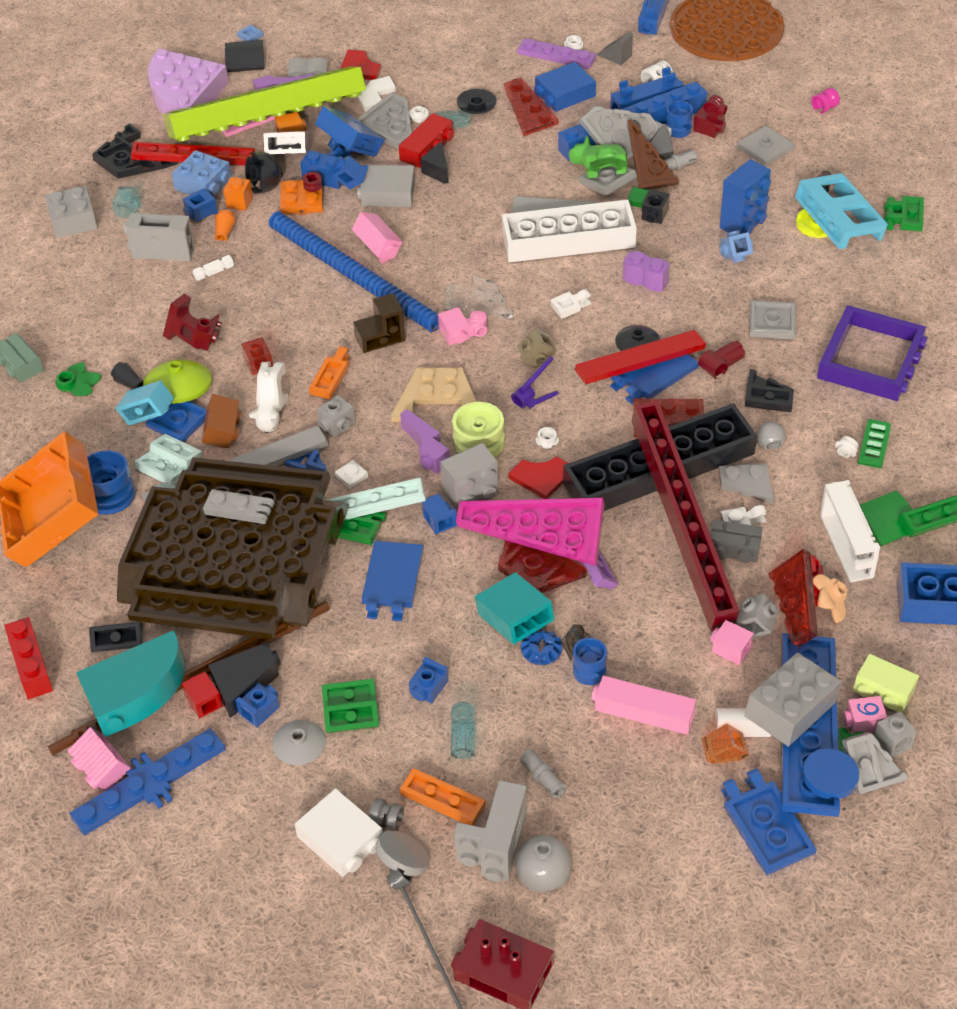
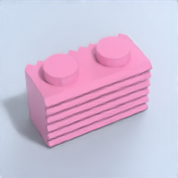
[68,727,130,790]

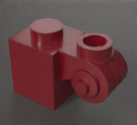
[693,95,728,138]

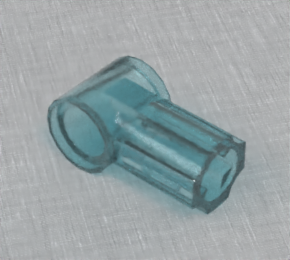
[451,702,476,759]

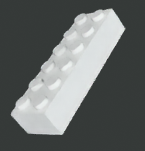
[502,200,637,262]

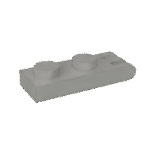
[203,489,275,524]

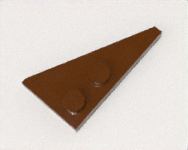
[627,119,679,190]

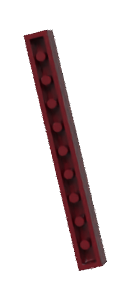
[631,400,740,631]

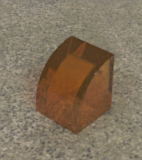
[701,724,749,764]

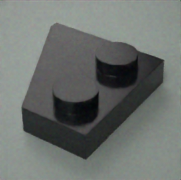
[745,369,794,412]

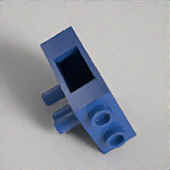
[315,106,385,158]

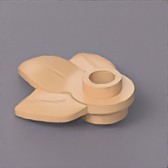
[812,574,847,623]

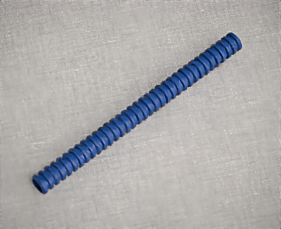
[268,211,439,332]

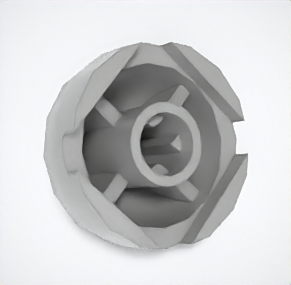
[515,834,572,893]

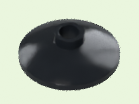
[457,89,496,114]
[615,325,660,351]

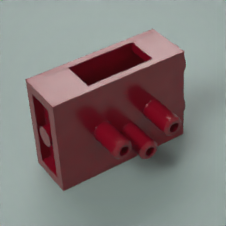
[451,919,554,1009]

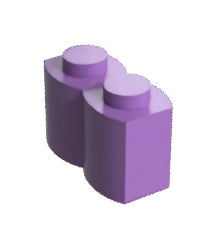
[623,251,670,292]

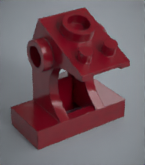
[162,294,222,351]

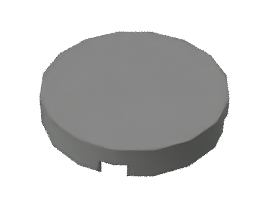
[375,831,430,876]

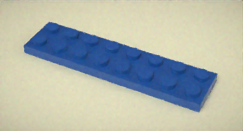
[781,633,840,817]

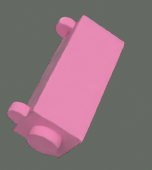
[352,212,403,263]

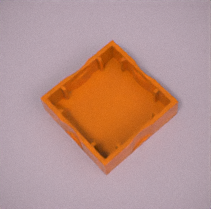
[0,431,99,567]

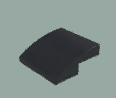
[225,40,265,72]

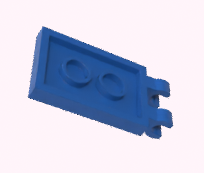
[610,354,699,404]
[362,541,424,621]
[721,768,817,876]

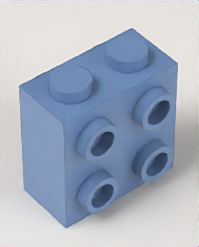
[171,150,231,196]

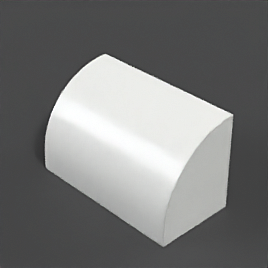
[715,708,771,737]

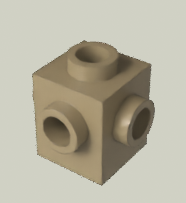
[517,328,557,368]

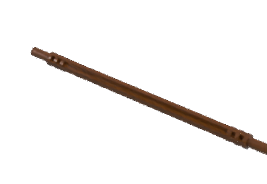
[47,601,330,756]

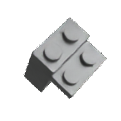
[454,780,527,882]

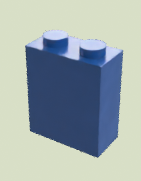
[534,62,596,112]

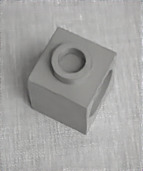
[874,712,916,758]

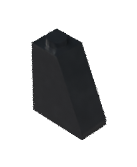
[208,642,281,717]

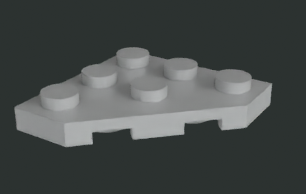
[357,92,412,150]
[578,106,660,161]

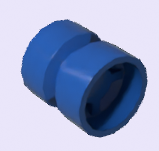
[666,101,693,138]
[573,638,607,685]

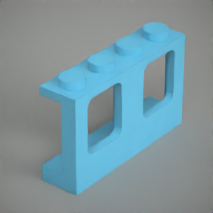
[795,173,888,249]

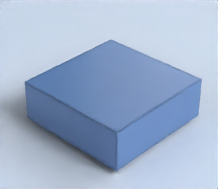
[237,25,264,41]

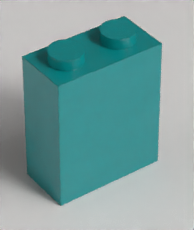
[474,572,555,645]

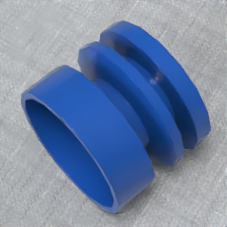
[87,450,136,515]

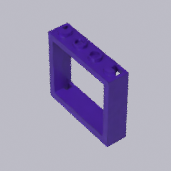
[817,305,928,402]

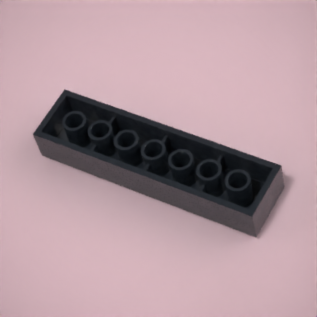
[562,403,758,511]

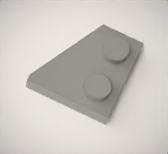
[718,464,773,503]
[842,732,908,794]

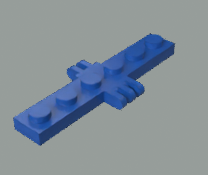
[69,728,226,836]

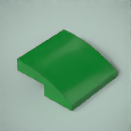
[860,490,912,547]
[322,678,379,734]

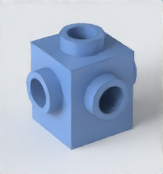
[719,230,754,263]

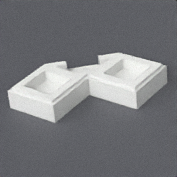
[358,76,396,112]

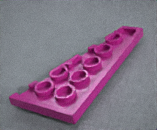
[456,498,605,566]

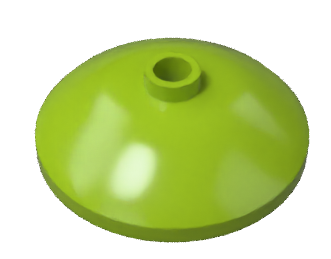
[143,359,212,404]

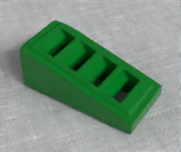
[858,419,891,469]

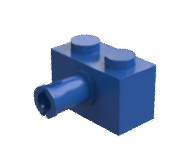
[300,145,343,189]

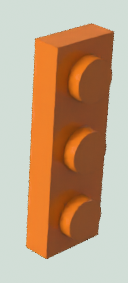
[400,768,486,826]

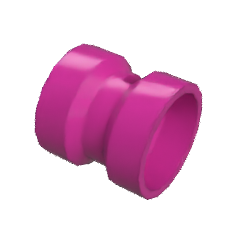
[811,88,840,114]

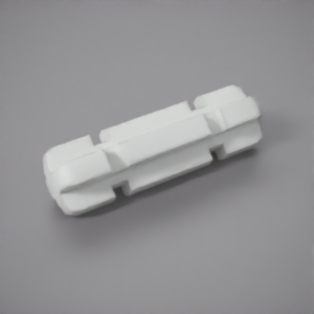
[193,255,234,281]

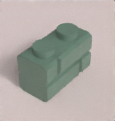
[0,333,44,383]

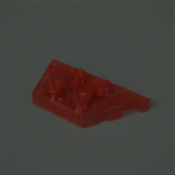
[498,541,587,593]

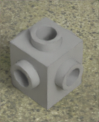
[317,395,355,437]
[736,594,780,638]

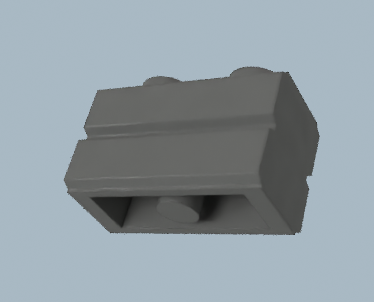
[710,519,763,563]

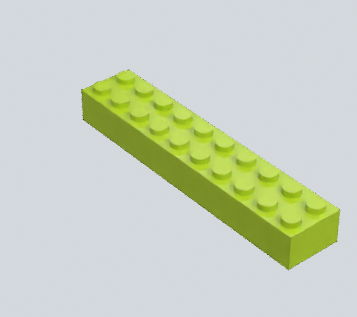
[163,66,366,141]

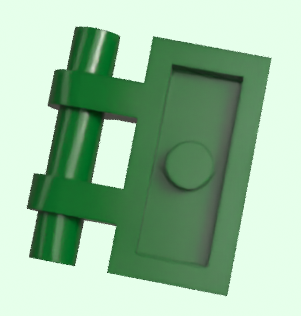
[884,196,924,232]
[338,511,387,545]

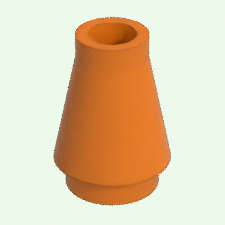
[215,210,236,241]

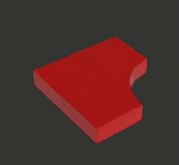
[340,49,381,80]
[508,456,569,499]

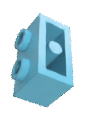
[115,380,174,426]

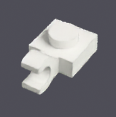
[550,289,591,319]
[721,505,766,525]

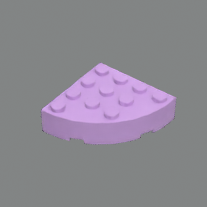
[148,48,229,113]

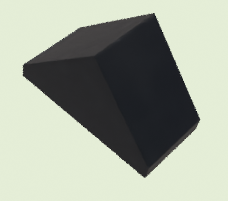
[420,143,448,184]

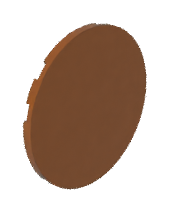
[670,0,785,61]

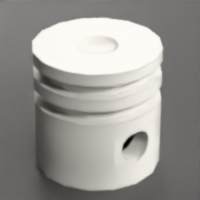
[641,60,673,83]

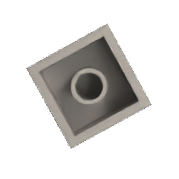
[45,186,97,238]
[440,443,498,511]

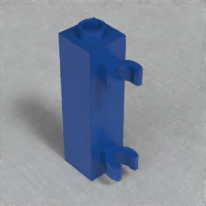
[638,0,669,35]
[610,67,684,110]

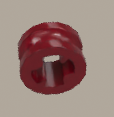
[303,172,322,192]

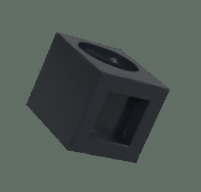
[641,189,670,224]

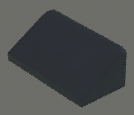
[89,621,143,652]

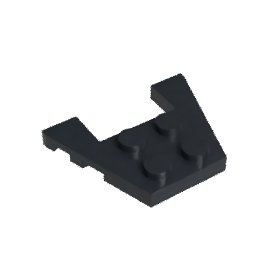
[92,123,178,179]

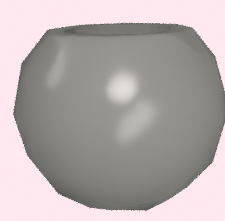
[756,421,786,450]

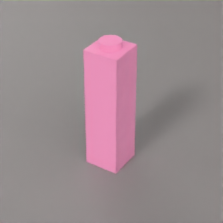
[592,676,696,735]

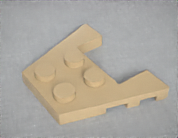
[391,368,476,422]

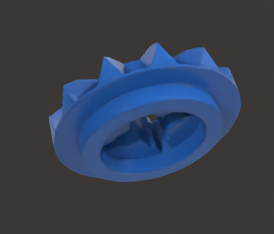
[521,628,562,665]

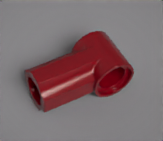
[698,340,745,379]

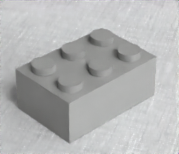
[744,652,842,747]

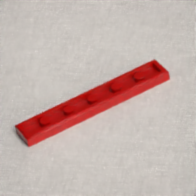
[131,142,255,165]
[575,330,706,385]

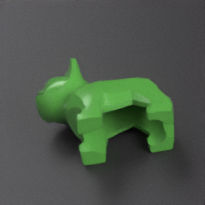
[568,136,628,178]

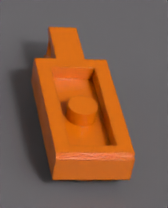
[309,346,349,400]

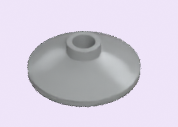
[272,720,326,765]

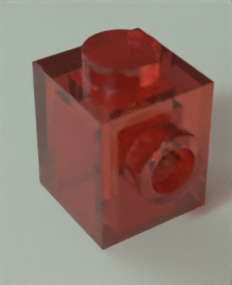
[241,337,273,376]

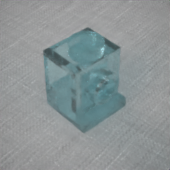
[112,186,140,218]

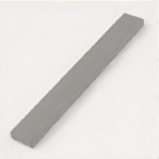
[142,425,328,502]

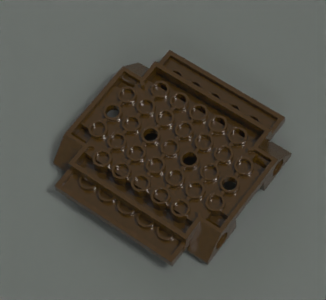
[117,457,349,639]

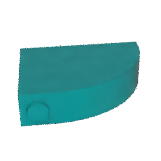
[76,630,186,737]

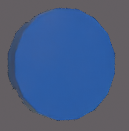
[803,748,859,799]

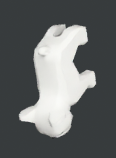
[249,362,288,433]

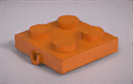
[280,179,323,215]

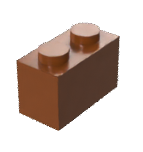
[201,394,242,448]

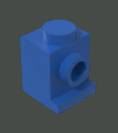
[332,156,368,190]
[183,189,218,222]
[422,494,457,535]
[409,657,449,703]
[235,683,280,728]

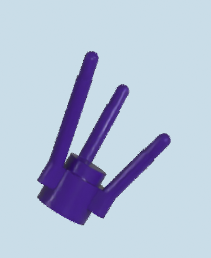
[511,356,558,409]

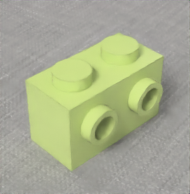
[853,654,919,714]

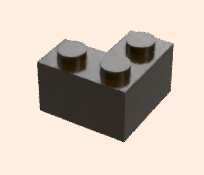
[353,293,406,354]

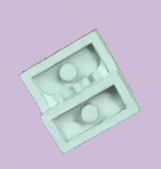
[134,434,202,483]

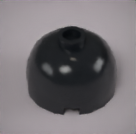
[245,152,282,194]

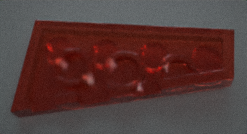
[504,78,559,137]
[768,549,818,647]

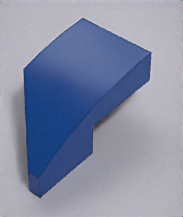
[285,449,327,471]

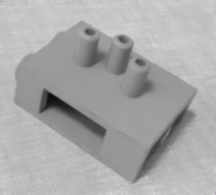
[124,213,195,261]

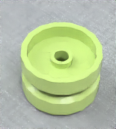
[452,402,505,458]

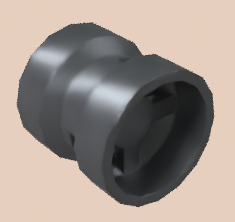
[369,798,404,831]

